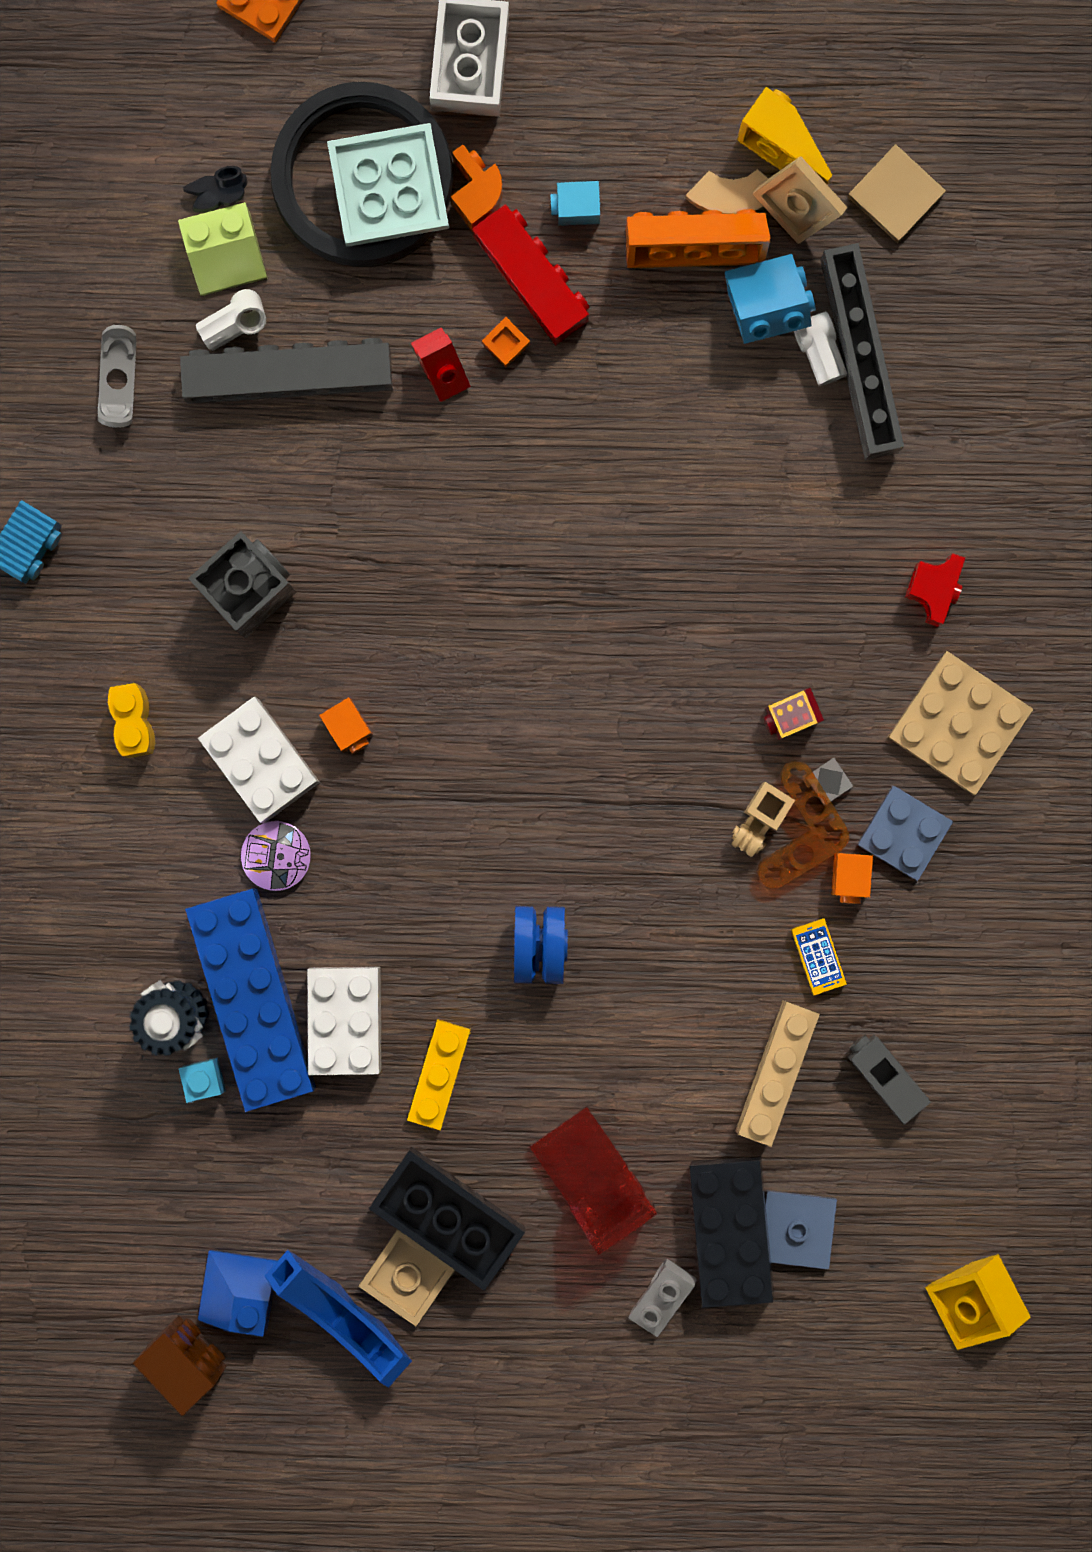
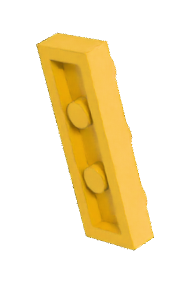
[407,1019,471,1130]

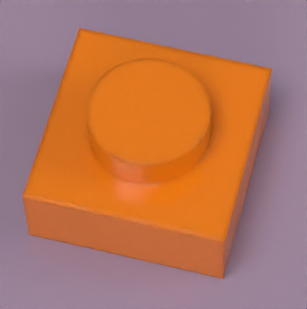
[481,317,530,367]

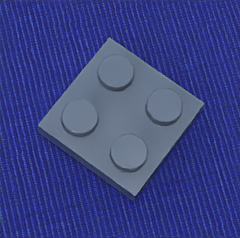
[857,786,953,881]

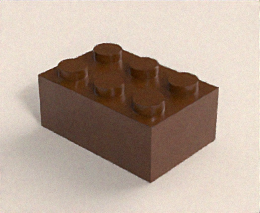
[133,1316,226,1416]

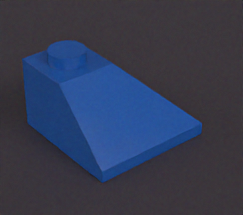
[198,1250,278,1337]

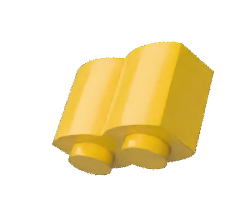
[108,683,155,758]

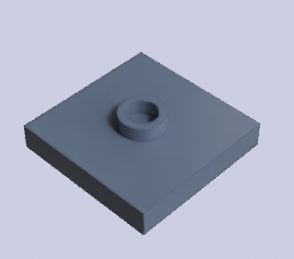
[765,1190,837,1269]

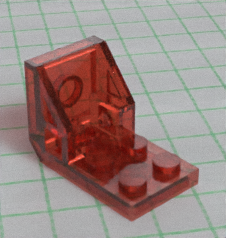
[530,1106,658,1255]

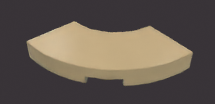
[685,169,768,214]

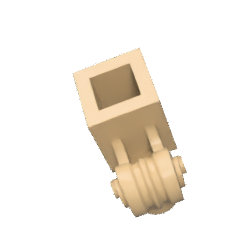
[731,782,795,857]

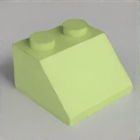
[178,202,267,296]

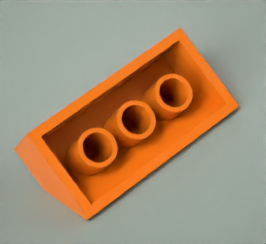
[626,209,770,268]

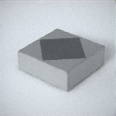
[804,758,853,806]

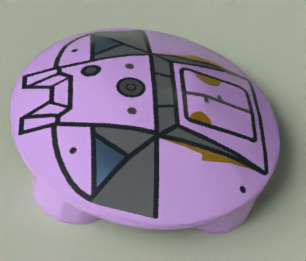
[241,821,311,891]

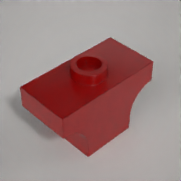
[411,327,471,403]
[905,553,965,627]

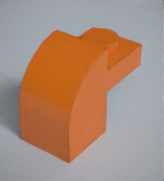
[451,145,503,232]

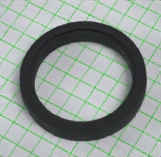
[271,82,453,267]

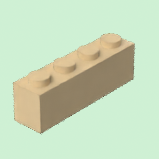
[735,1000,820,1147]

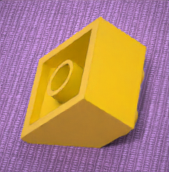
[925,1254,1031,1350]

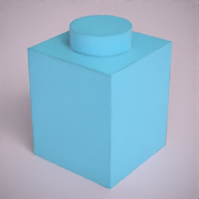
[550,181,600,226]
[178,1057,226,1103]

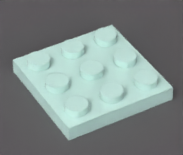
[327,123,449,247]

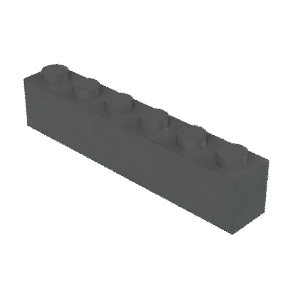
[820,243,904,461]
[180,338,393,404]

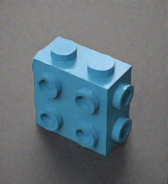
[725,254,816,344]

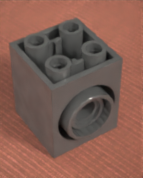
[188,531,296,639]

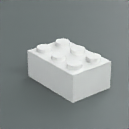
[430,0,509,117]
[198,696,320,823]
[307,967,381,1075]

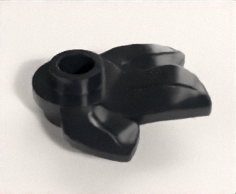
[183,166,248,213]

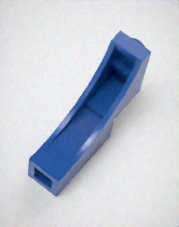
[264,1250,412,1388]

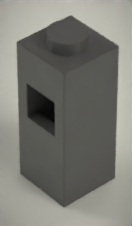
[847,1035,931,1125]

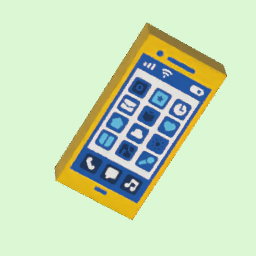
[791,918,847,995]

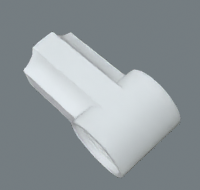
[196,289,266,351]
[794,311,847,386]

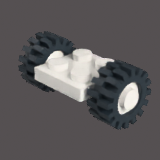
[129,980,208,1056]

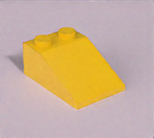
[737,87,832,185]

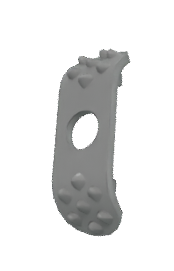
[98,325,136,428]

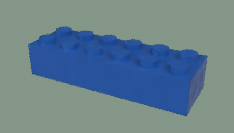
[185,888,316,1112]

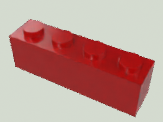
[472,204,590,346]

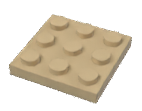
[887,651,1033,796]

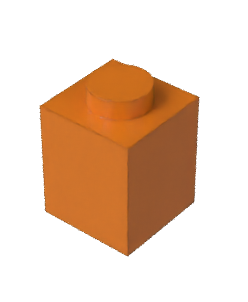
[319,697,373,754]
[831,853,873,904]

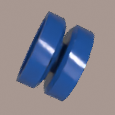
[514,906,568,984]

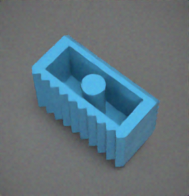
[0,500,62,584]

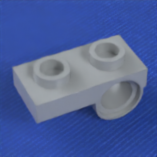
[628,1259,696,1337]

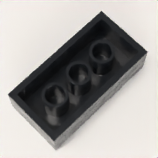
[369,1146,526,1291]
[689,1156,774,1308]

